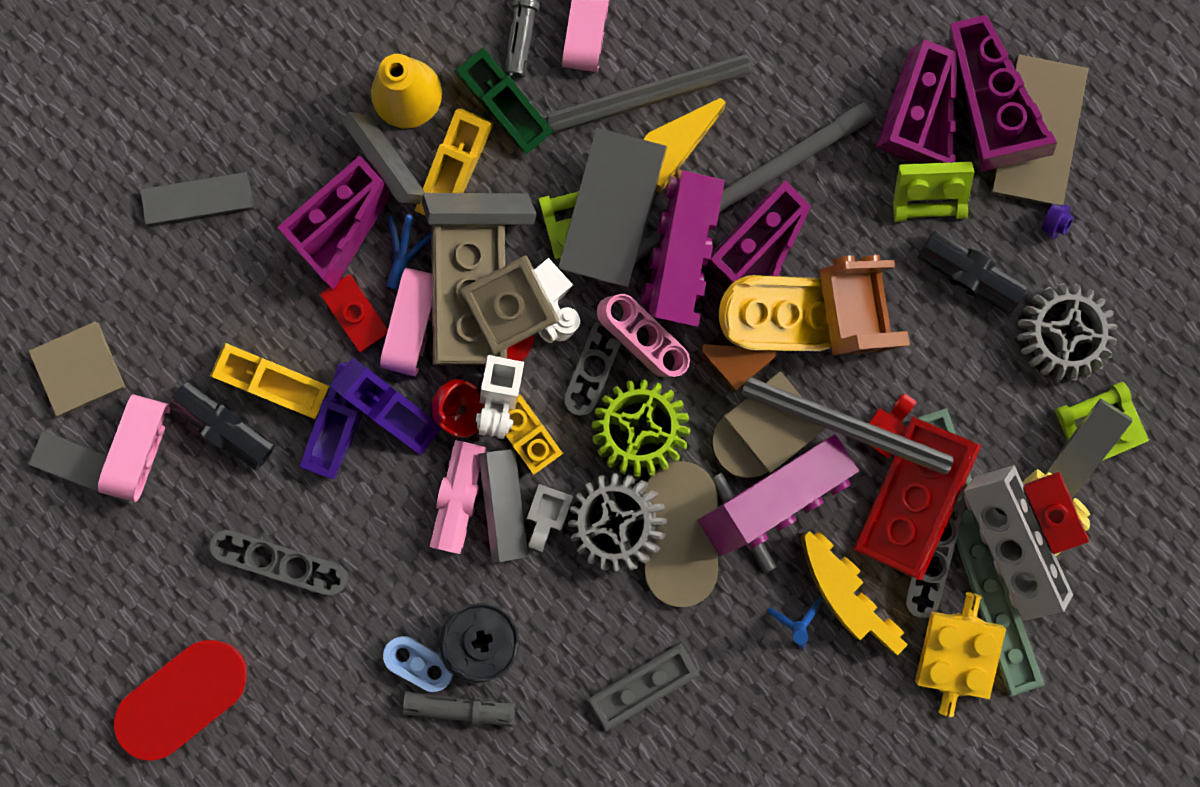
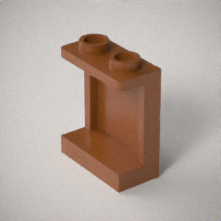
[819,255,910,356]

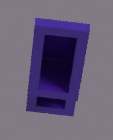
[330,357,441,455]
[300,362,378,480]

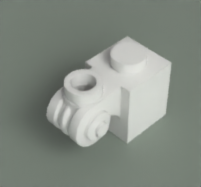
[534,258,580,343]
[475,355,524,439]

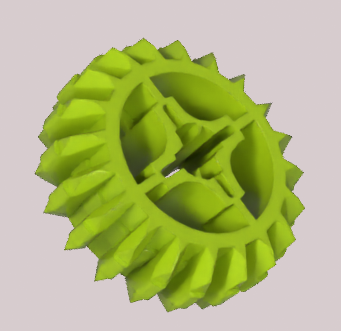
[592,380,690,478]

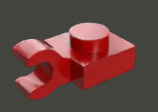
[868,394,917,459]

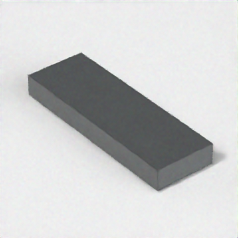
[342,112,425,204]
[140,172,254,226]
[422,193,536,225]
[1043,398,1132,499]
[29,431,133,504]
[479,449,528,562]
[587,643,700,731]

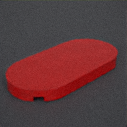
[114,640,247,761]

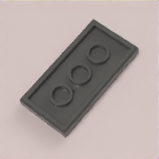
[558,128,667,288]

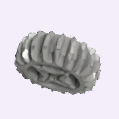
[1017,283,1118,381]
[568,473,667,572]

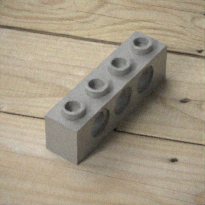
[964,465,1073,621]

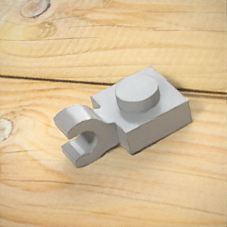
[527,484,573,552]

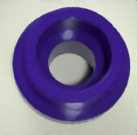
[1042,204,1074,239]

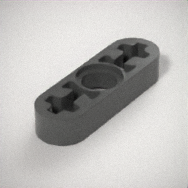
[565,317,621,417]

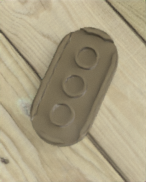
[644,461,718,607]

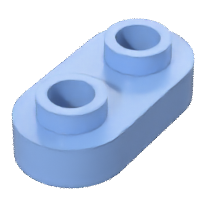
[383,636,453,692]

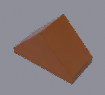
[701,344,776,393]

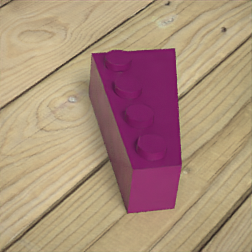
[948,15,1057,172]

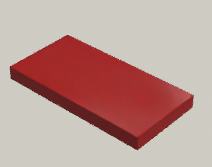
[854,416,981,581]

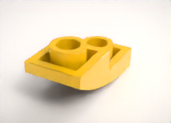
[505,394,563,474]

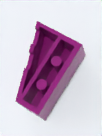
[876,39,957,164]
[277,156,392,290]
[707,181,811,287]

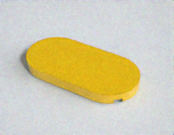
[719,275,831,351]

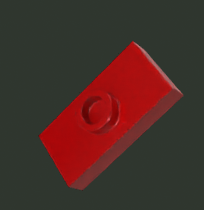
[320,273,388,354]
[1024,471,1089,555]

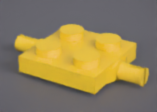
[915,592,1006,717]

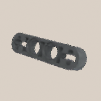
[906,487,966,618]
[210,530,349,596]

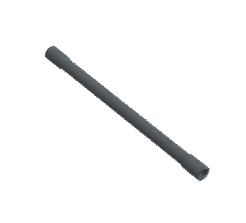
[596,102,874,288]

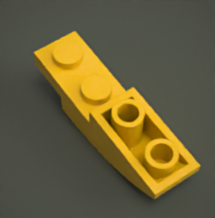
[801,531,908,655]

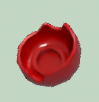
[431,379,485,438]

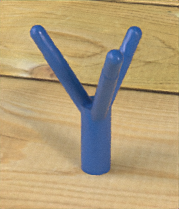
[386,214,431,290]
[767,596,824,649]

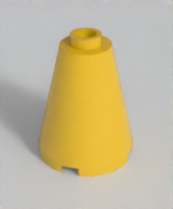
[371,54,442,129]

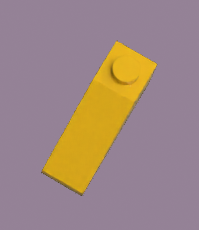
[643,98,726,194]

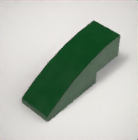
[453,47,554,154]

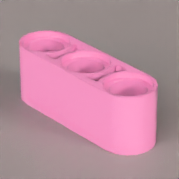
[562,0,609,73]
[380,267,432,377]
[597,294,690,377]
[98,394,170,502]

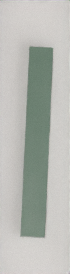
[918,408,1045,697]

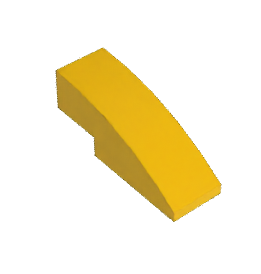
[415,108,494,216]
[210,343,329,419]

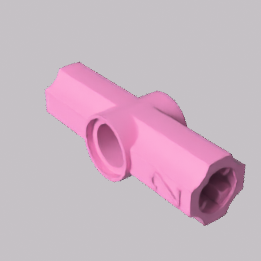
[430,440,486,554]

